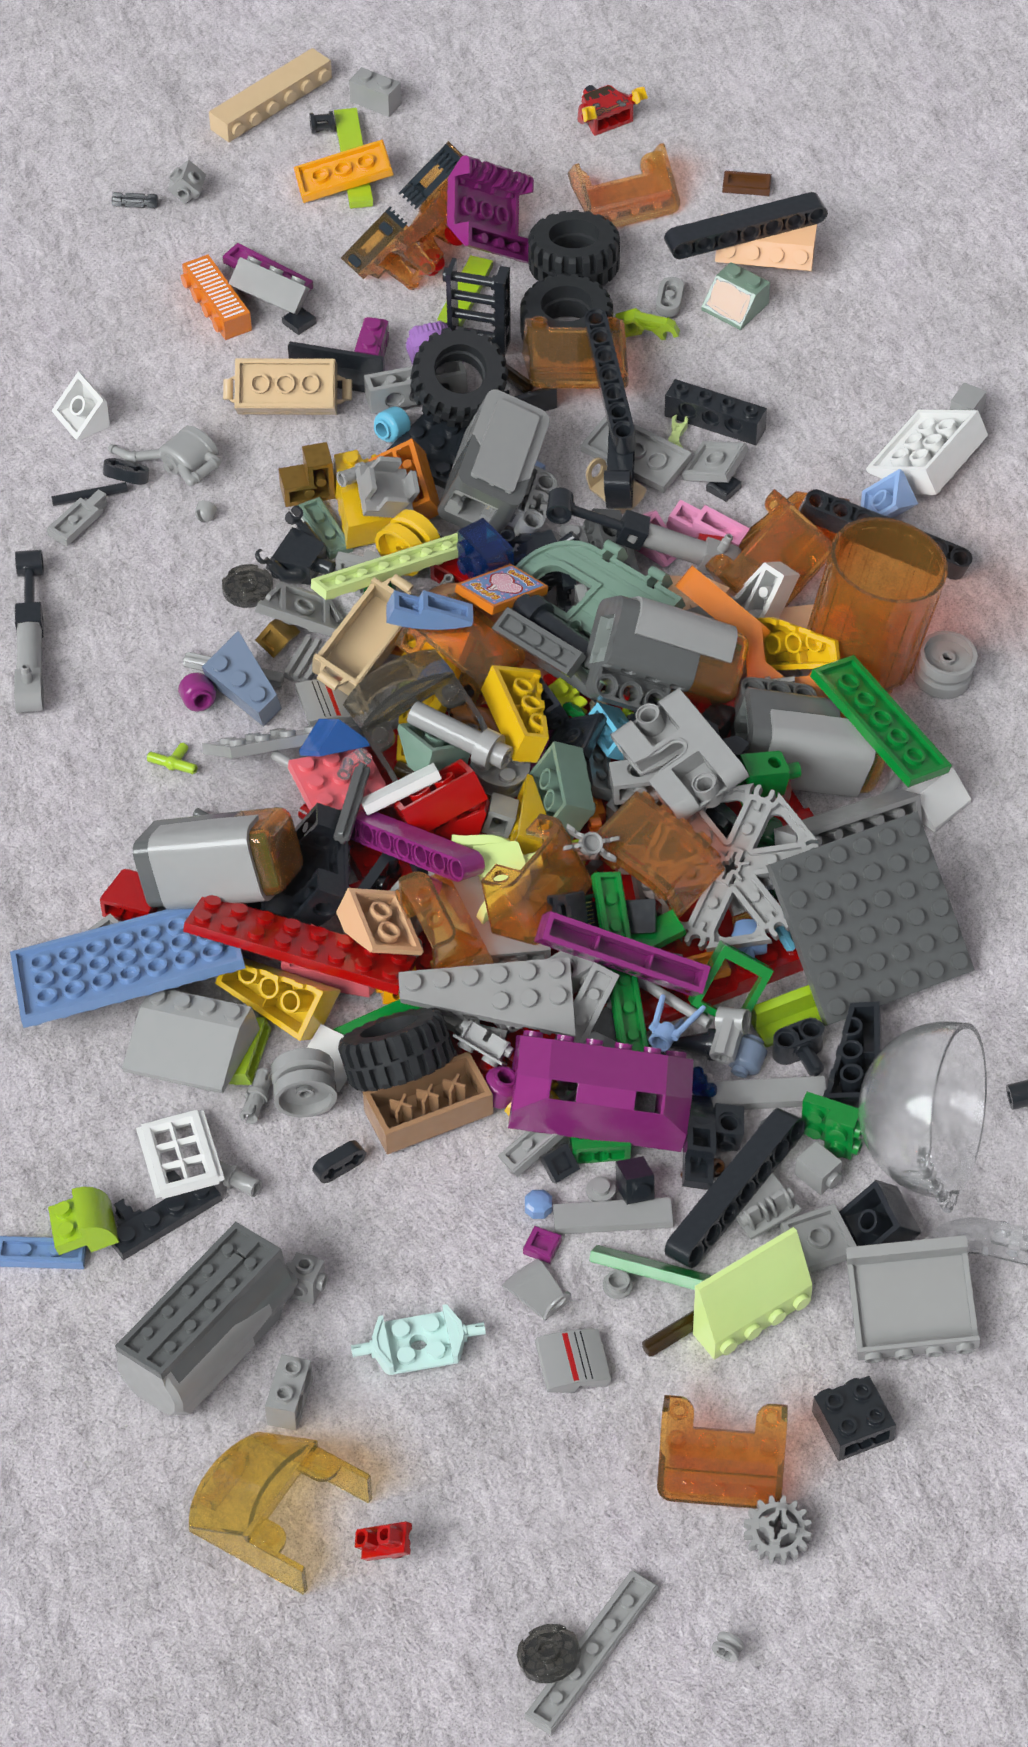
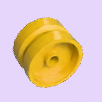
[375,509,440,576]

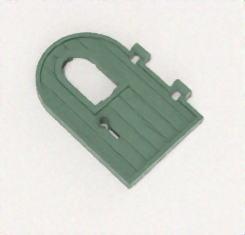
[510,539,686,685]

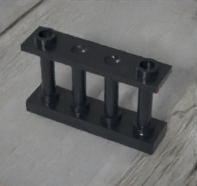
[442,258,511,356]

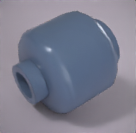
[728,1033,768,1078]

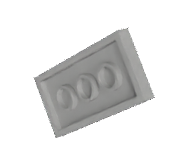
[580,415,692,493]

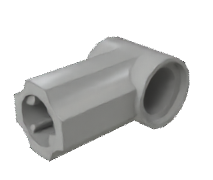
[709,1006,751,1064]

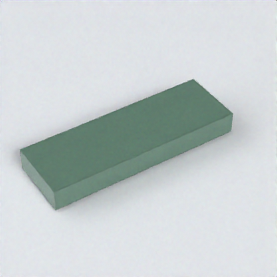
[297,497,353,560]

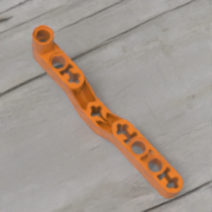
[675,566,891,718]

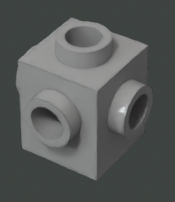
[168,160,206,204]
[286,1252,328,1305]

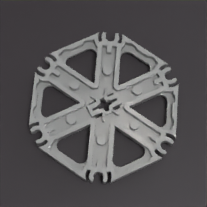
[640,783,819,952]

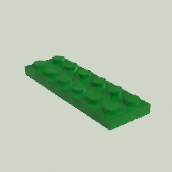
[810,655,952,788]

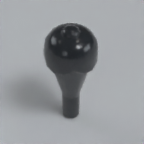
[670,1028,716,1061]

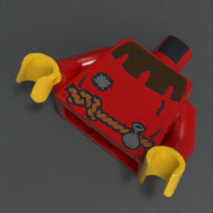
[577,85,648,136]

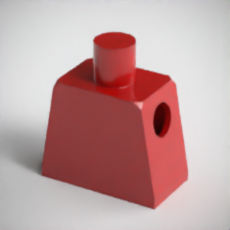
[100,869,158,921]

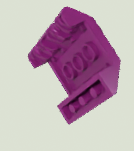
[447,155,534,264]

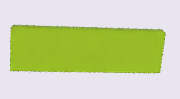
[751,985,822,1047]

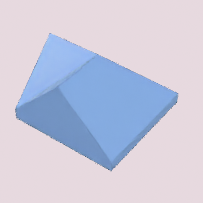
[860,469,918,526]

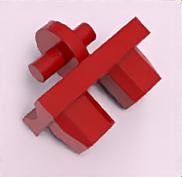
[355,1521,412,1561]

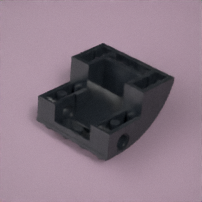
[245,803,351,927]

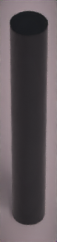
[51,482,128,506]

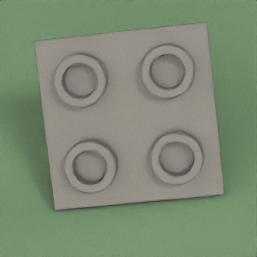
[735,1173,802,1240]

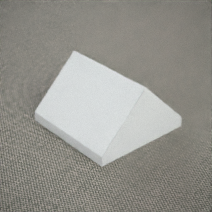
[52,371,110,441]
[906,767,971,832]

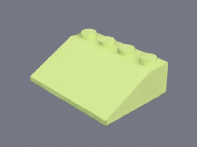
[693,1227,812,1360]

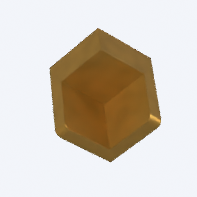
[255,619,300,658]

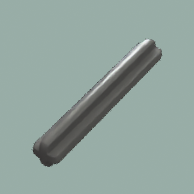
[334,763,370,844]

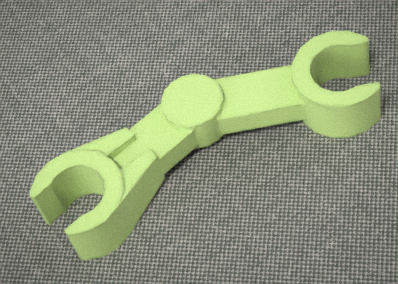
[668,415,688,448]

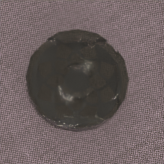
[222,564,273,608]
[516,1624,581,1683]

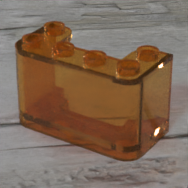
[596,791,725,918]

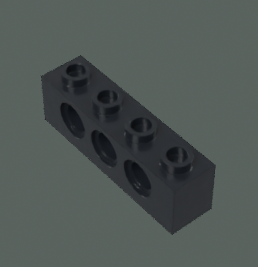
[664,379,767,446]

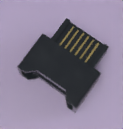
[547,890,598,927]

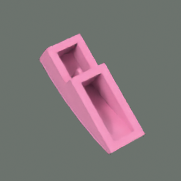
[666,500,750,547]

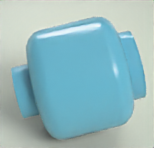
[374,406,411,443]

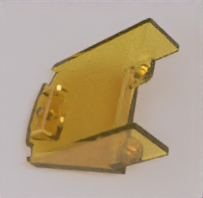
[189,1432,372,1595]

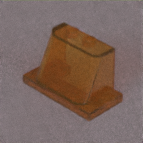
[395,871,494,969]

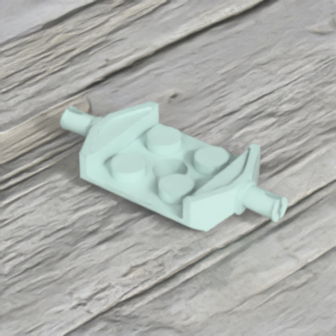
[351,1304,486,1375]

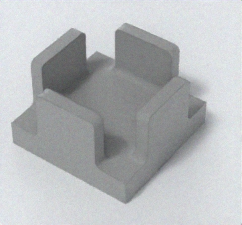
[355,456,420,518]

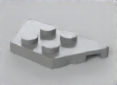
[255,581,343,637]

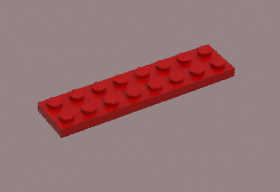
[183,895,417,995]

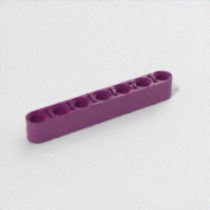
[350,810,485,882]

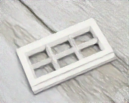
[136,1110,225,1199]

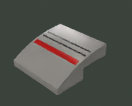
[295,680,354,726]
[535,1329,611,1393]

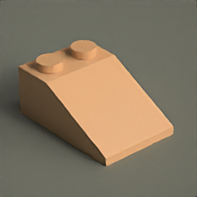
[336,888,423,955]

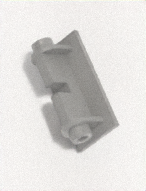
[453,1019,514,1068]

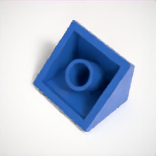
[299,719,369,757]

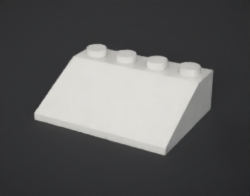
[866,410,988,496]

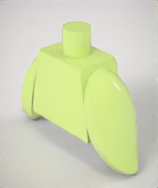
[451,834,542,925]

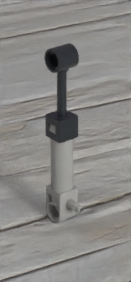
[546,487,743,581]
[14,550,44,713]

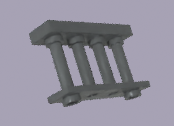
[492,607,604,701]

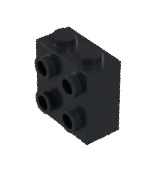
[812,1376,896,1461]

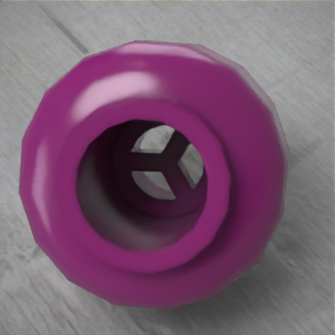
[178,672,216,712]
[484,1066,515,1109]

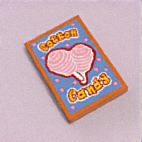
[455,564,548,615]

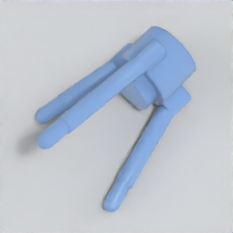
[649,994,706,1052]

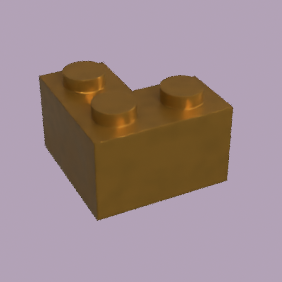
[278,442,335,507]

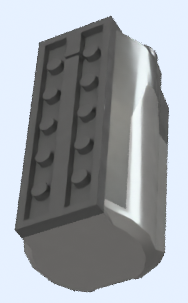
[115,1222,298,1415]

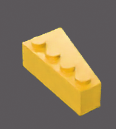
[333,450,393,549]
[215,958,341,1041]

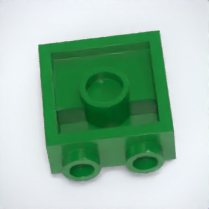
[802,1091,865,1160]

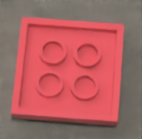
[288,747,393,811]

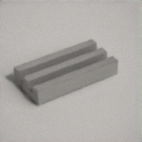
[284,635,326,682]

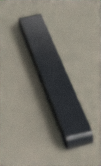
[664,192,828,259]
[585,308,636,455]
[799,489,973,580]
[664,1108,806,1268]

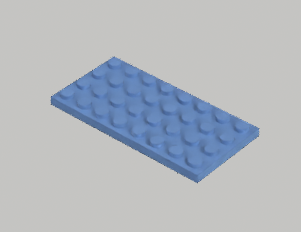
[10,909,245,1028]

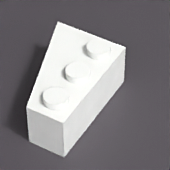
[731,561,800,619]

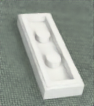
[361,763,442,815]

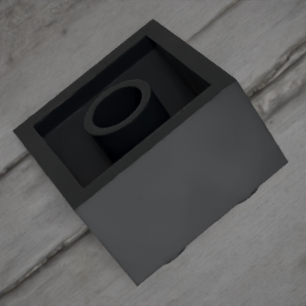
[839,1180,922,1246]

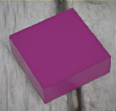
[523,1226,562,1264]

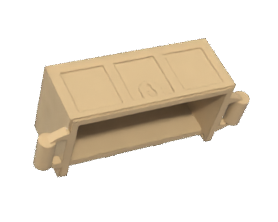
[223,358,352,415]
[312,574,414,698]

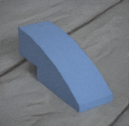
[386,590,473,630]

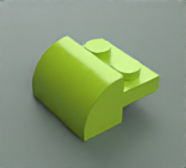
[48,1187,119,1255]

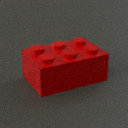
[392,759,488,833]

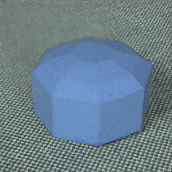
[525,1190,552,1219]

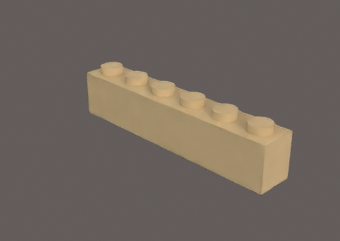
[209,48,332,142]

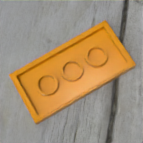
[294,139,393,203]

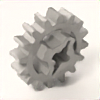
[744,1496,812,1565]

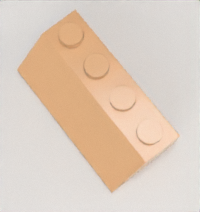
[715,214,817,272]

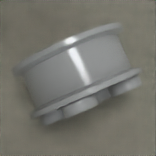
[469,758,530,798]

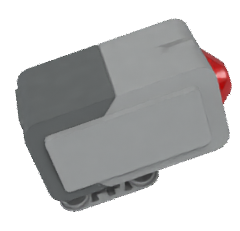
[437,390,557,539]

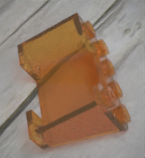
[395,592,525,706]
[481,813,592,945]

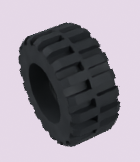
[528,210,620,287]
[520,274,613,364]
[410,326,508,428]
[338,1008,454,1092]

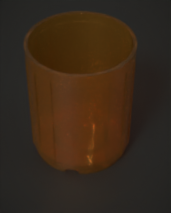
[807,517,948,694]

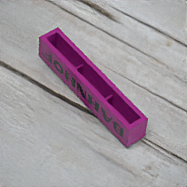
[534,911,711,997]

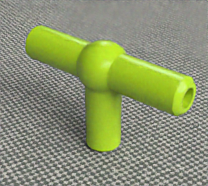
[147,743,198,774]

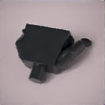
[255,505,336,585]
[501,529,580,591]

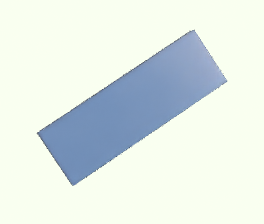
[0,1236,87,1269]

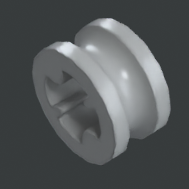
[711,1631,744,1662]

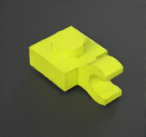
[548,678,588,714]

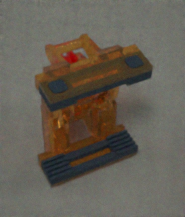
[341,141,463,290]

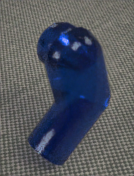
[692,1066,717,1097]

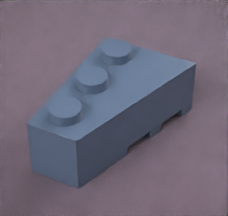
[202,631,282,727]

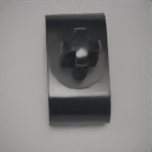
[772,1018,825,1076]

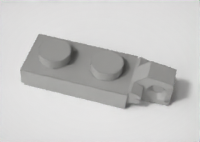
[47,489,108,546]

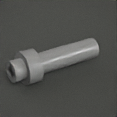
[407,701,513,770]

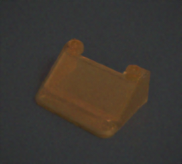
[567,143,680,228]
[522,316,629,389]
[705,489,835,607]

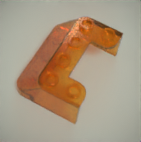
[657,1395,788,1509]

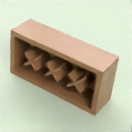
[363,1052,493,1155]

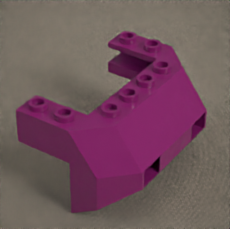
[508,1030,694,1152]

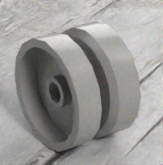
[914,631,978,699]
[271,1048,337,1118]

